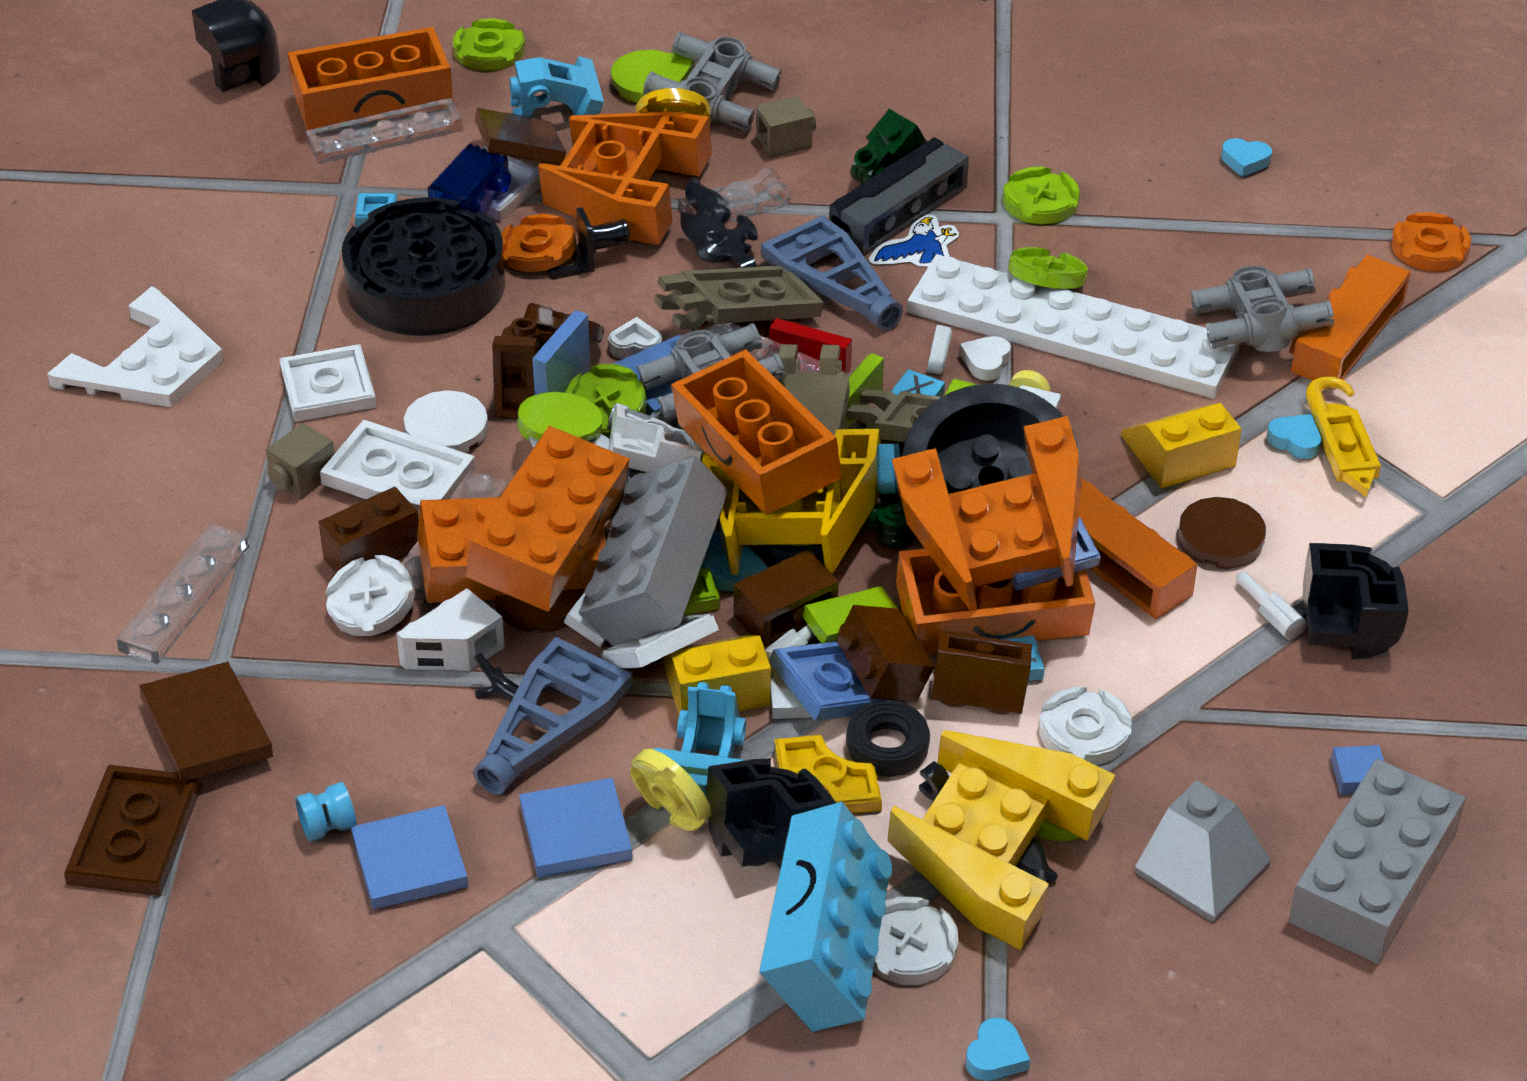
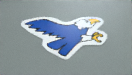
[869,215,959,267]

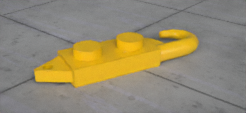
[1306,376,1381,497]

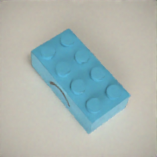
[759,802,892,1032]

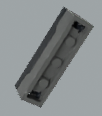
[829,137,969,256]

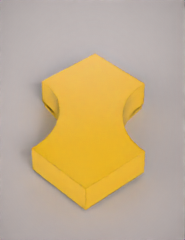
[774,735,882,814]

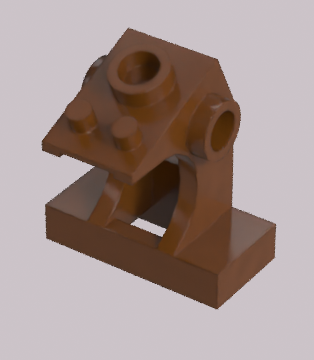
[492,318,558,418]

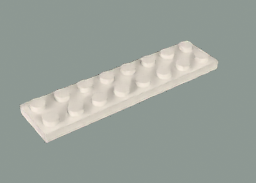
[907,254,1240,399]

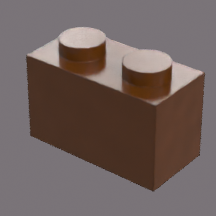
[318,486,419,573]
[734,550,839,647]
[836,605,935,702]
[930,630,1032,714]

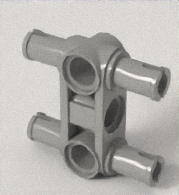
[643,31,782,133]
[1190,266,1334,352]
[636,323,786,423]

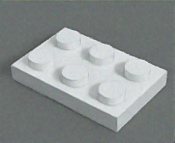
[320,419,476,517]

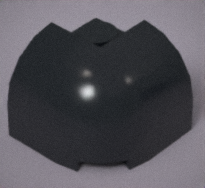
[192,0,280,92]
[1302,543,1409,659]
[706,758,836,870]

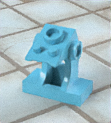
[509,56,604,118]
[654,682,746,796]

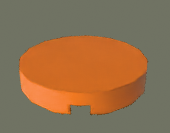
[1391,212,1472,272]
[501,214,577,272]

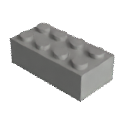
[578,456,728,646]
[1288,758,1466,964]

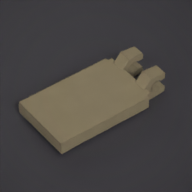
[654,265,824,329]
[779,344,850,436]
[846,389,941,443]

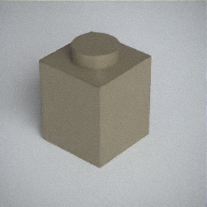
[756,96,816,157]
[266,423,335,499]

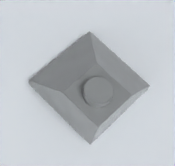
[1134,780,1271,924]

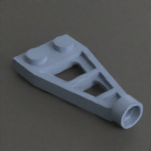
[761,215,903,331]
[473,637,632,795]

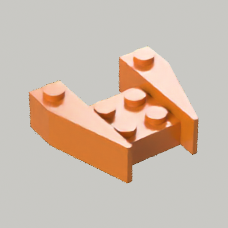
[538,111,712,245]
[892,416,1082,611]

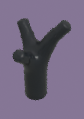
[474,653,519,702]

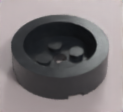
[342,197,506,336]
[903,384,1081,494]

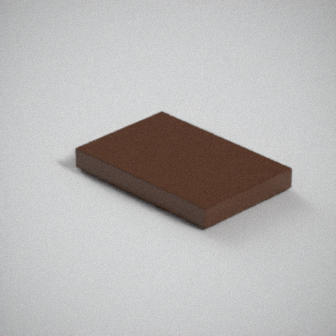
[475,107,566,166]
[139,661,273,782]
[64,764,202,896]

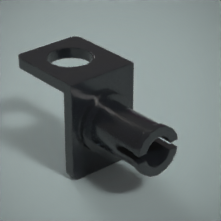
[547,207,630,279]

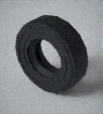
[846,700,930,777]

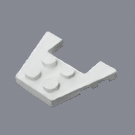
[47,286,224,408]

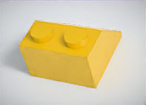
[1121,402,1242,489]
[661,635,771,714]

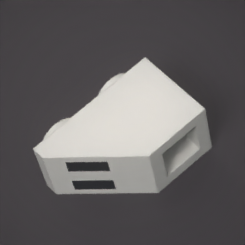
[396,589,505,671]

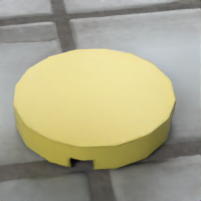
[630,749,712,831]

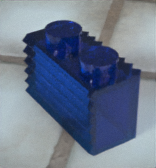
[427,143,511,214]

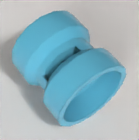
[295,782,357,842]

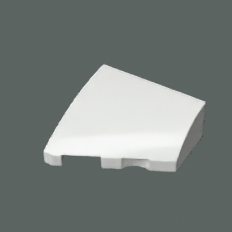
[609,403,702,472]

